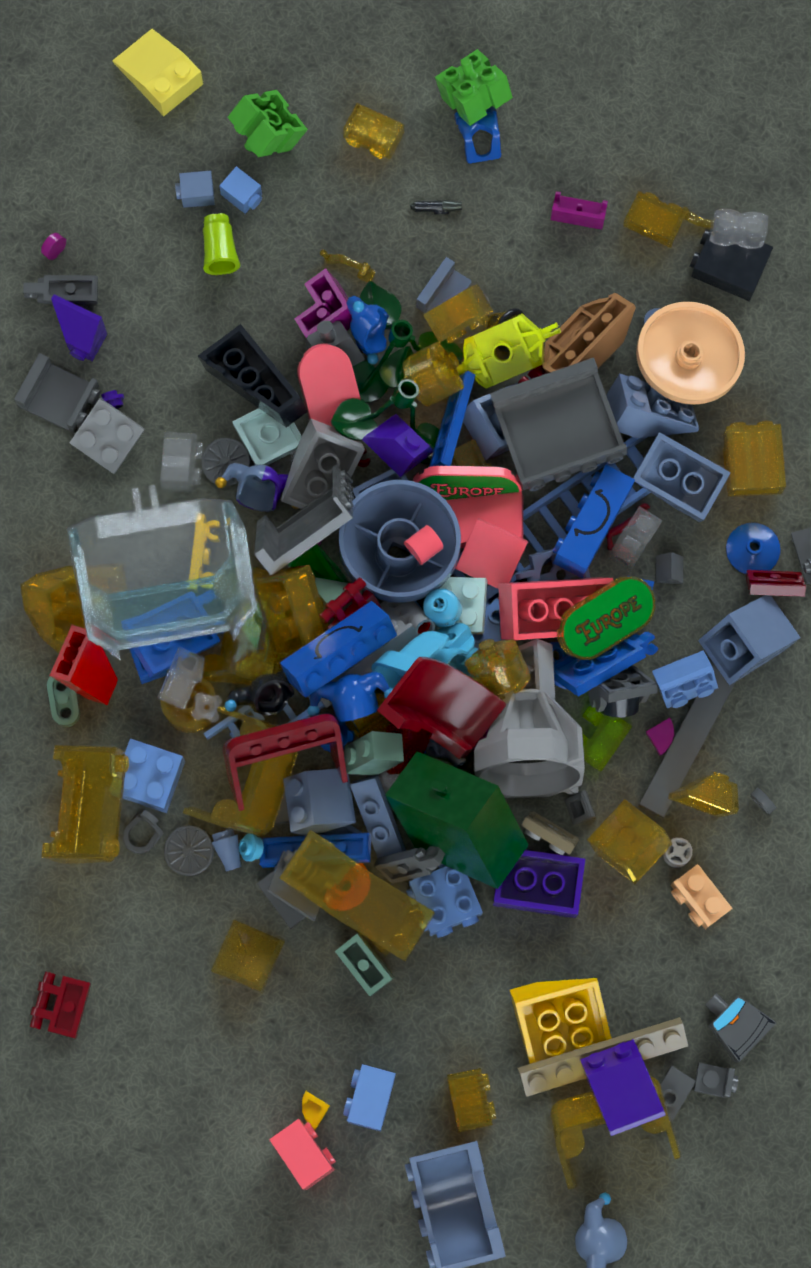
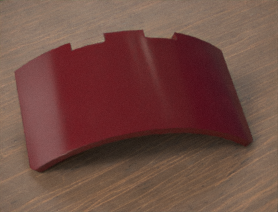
[377,657,506,759]

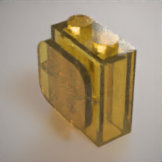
[723,421,786,497]

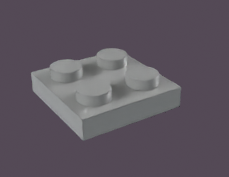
[70,398,146,474]

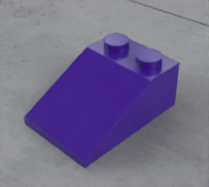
[580,1039,666,1136]

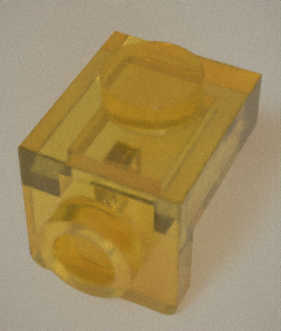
[453,439,492,467]

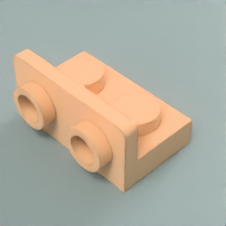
[671,864,733,929]

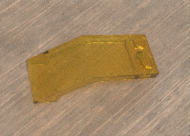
[280,830,435,962]

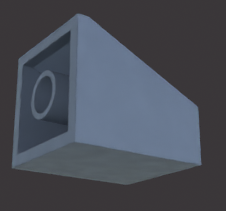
[698,595,801,686]

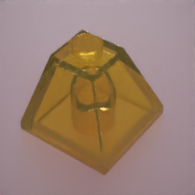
[668,772,739,817]
[211,920,285,994]

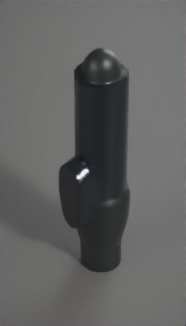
[410,200,462,214]

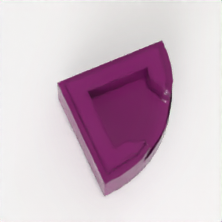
[646,718,674,756]

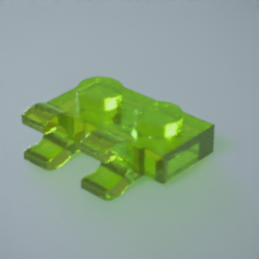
[582,706,632,772]

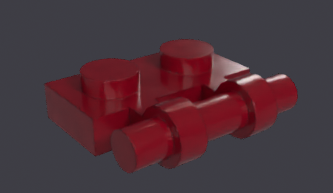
[319,577,383,630]
[30,971,91,1039]

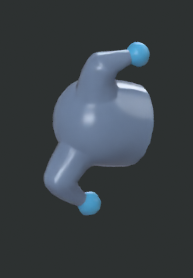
[575,1192,627,1268]

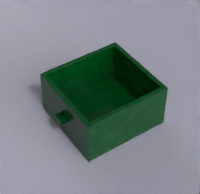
[385,751,528,889]

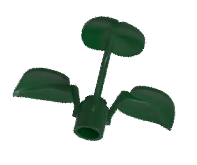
[353,281,464,403]
[331,346,439,464]

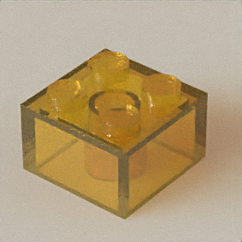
[423,283,493,343]
[587,799,672,884]

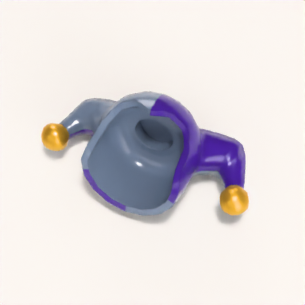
[215,463,299,512]

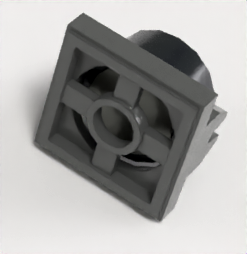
[589,665,658,718]

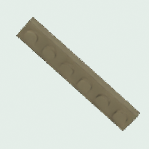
[518,1017,688,1097]

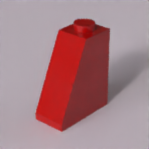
[49,625,118,705]

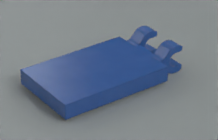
[122,593,232,678]
[553,627,658,697]

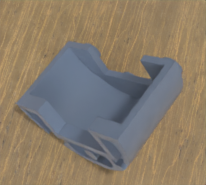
[405,1141,506,1268]

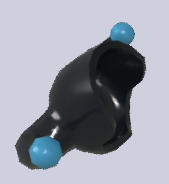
[224,669,294,715]

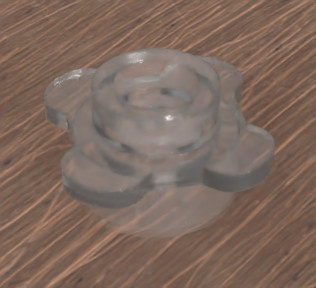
[192,693,222,723]

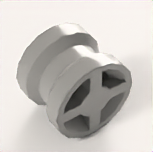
[663,837,693,868]

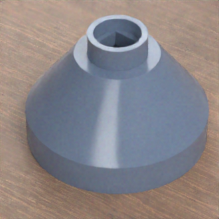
[339,480,461,603]

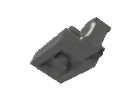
[23,275,98,304]
[374,846,446,884]

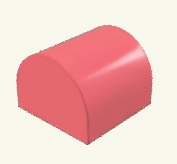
[404,525,443,565]

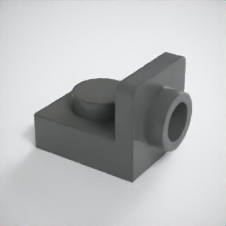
[693,1063,738,1098]

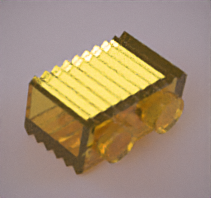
[343,103,404,159]
[623,192,687,248]
[447,1068,497,1133]

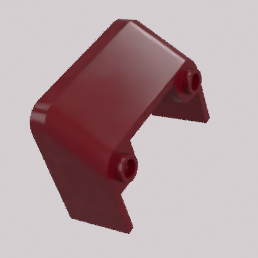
[223,714,348,811]

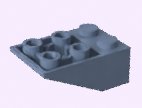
[606,373,699,438]

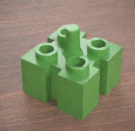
[435,49,513,126]
[228,90,308,157]

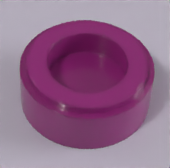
[41,233,66,260]

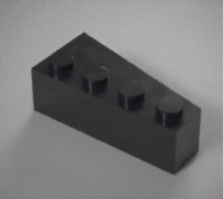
[198,324,308,428]

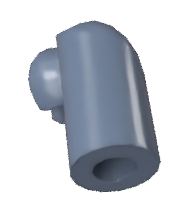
[426,741,466,768]

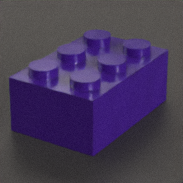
[493,850,585,918]

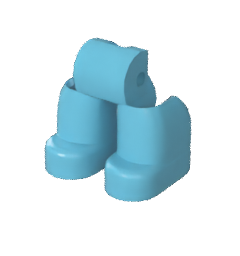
[371,623,483,744]

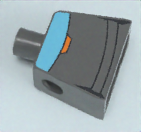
[705,993,776,1063]

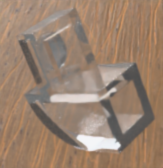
[608,506,663,573]

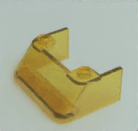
[183,706,299,836]
[551,1076,682,1190]

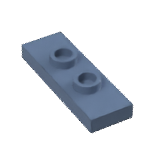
[350,775,406,858]

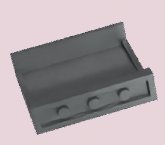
[490,358,627,491]
[254,465,354,576]

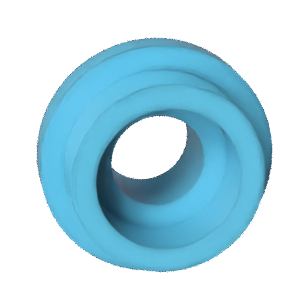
[239,833,264,862]

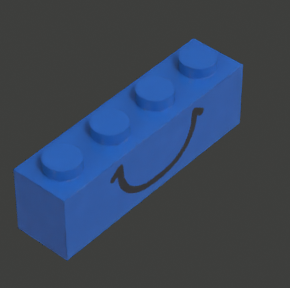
[553,465,635,579]
[280,601,397,698]

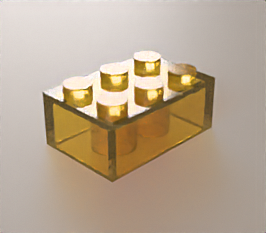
[251,565,329,658]

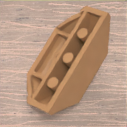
[543,293,636,373]

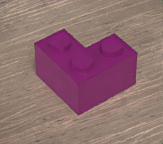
[294,268,352,338]

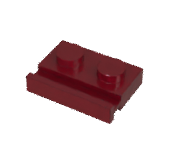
[746,570,806,597]

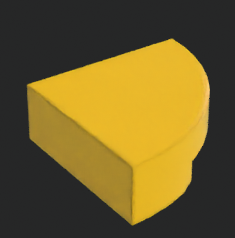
[302,1091,330,1130]

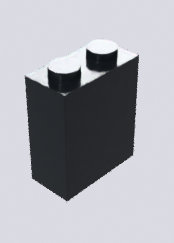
[689,222,773,302]

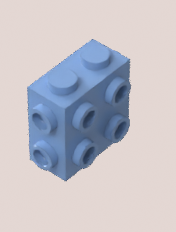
[406,864,483,938]

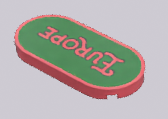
[413,466,522,500]

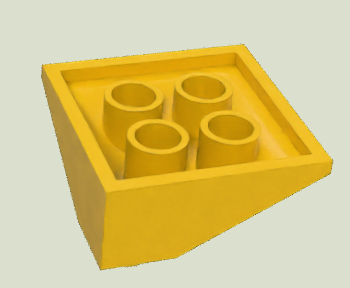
[510,978,611,1064]

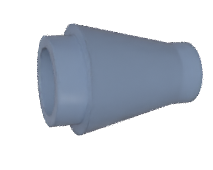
[211,828,242,871]

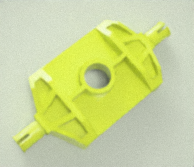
[448,314,561,389]

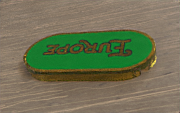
[557,577,656,660]

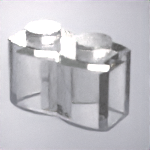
[709,209,769,249]

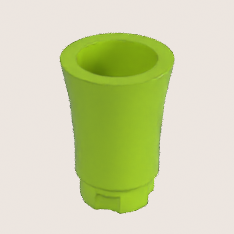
[203,213,240,275]

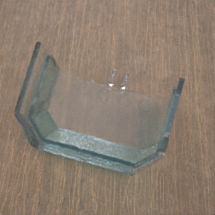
[66,485,257,661]

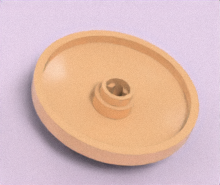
[636,302,745,404]

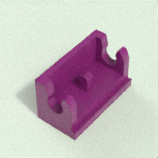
[551,191,608,230]

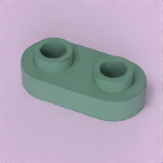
[47,676,80,727]

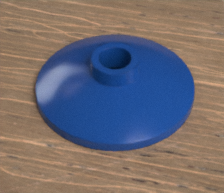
[726,523,780,574]

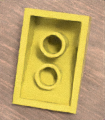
[112,29,203,116]

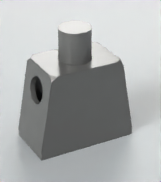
[306,321,365,367]

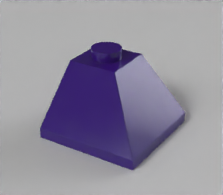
[51,294,107,362]
[362,414,434,477]

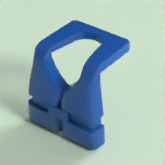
[454,106,501,163]

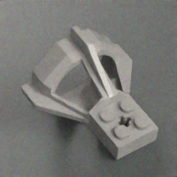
[473,639,585,798]

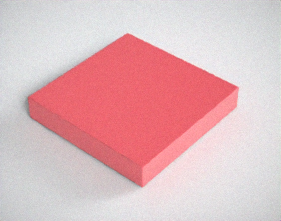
[455,518,529,589]

